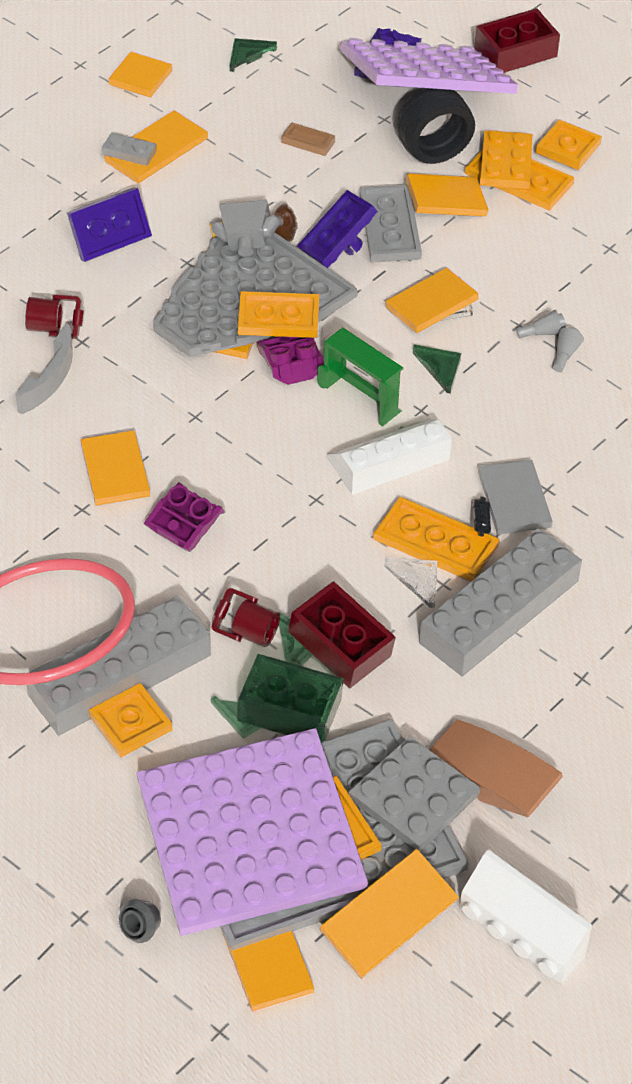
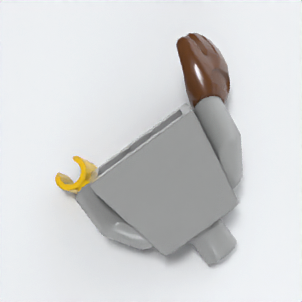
[209,199,298,257]

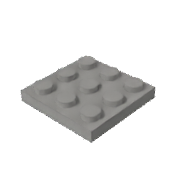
[348,736,480,852]

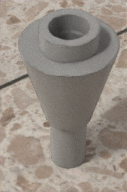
[516,310,566,338]
[553,327,584,372]

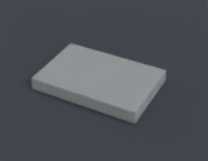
[478,460,553,535]

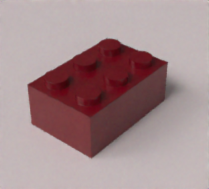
[474,8,560,73]
[288,581,396,689]

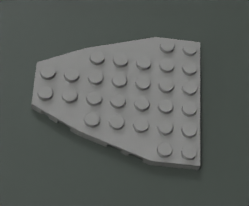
[153,232,358,357]

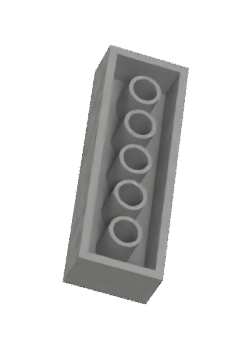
[419,528,582,677]
[27,596,211,736]

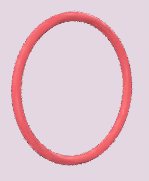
[0,558,135,685]

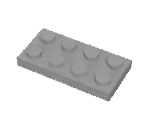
[360,185,422,262]

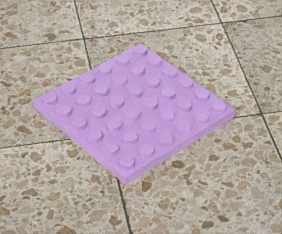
[340,38,518,94]
[136,728,368,936]

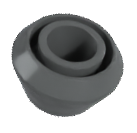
[119,899,161,943]

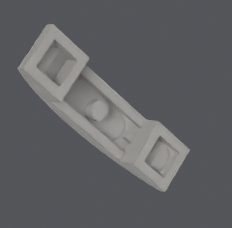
[16,324,73,414]

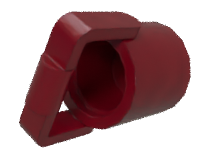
[25,294,84,339]
[212,588,280,647]

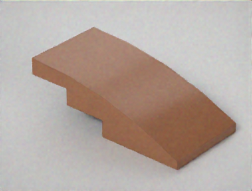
[430,719,563,818]

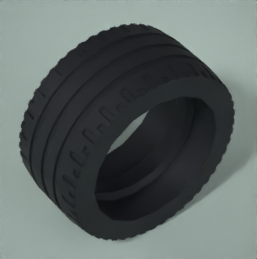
[397,88,475,164]

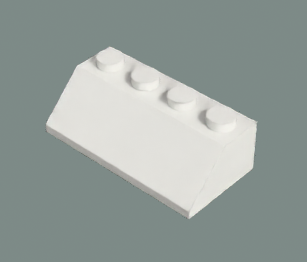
[328,420,452,495]
[460,849,592,984]

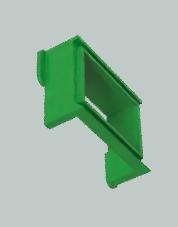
[318,327,403,427]

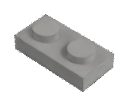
[102,132,157,166]

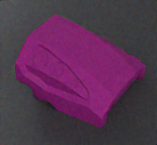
[256,336,324,385]
[144,482,226,552]

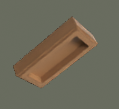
[282,122,335,156]

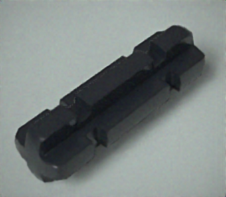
[473,496,491,537]

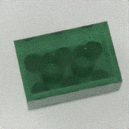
[237,654,344,743]

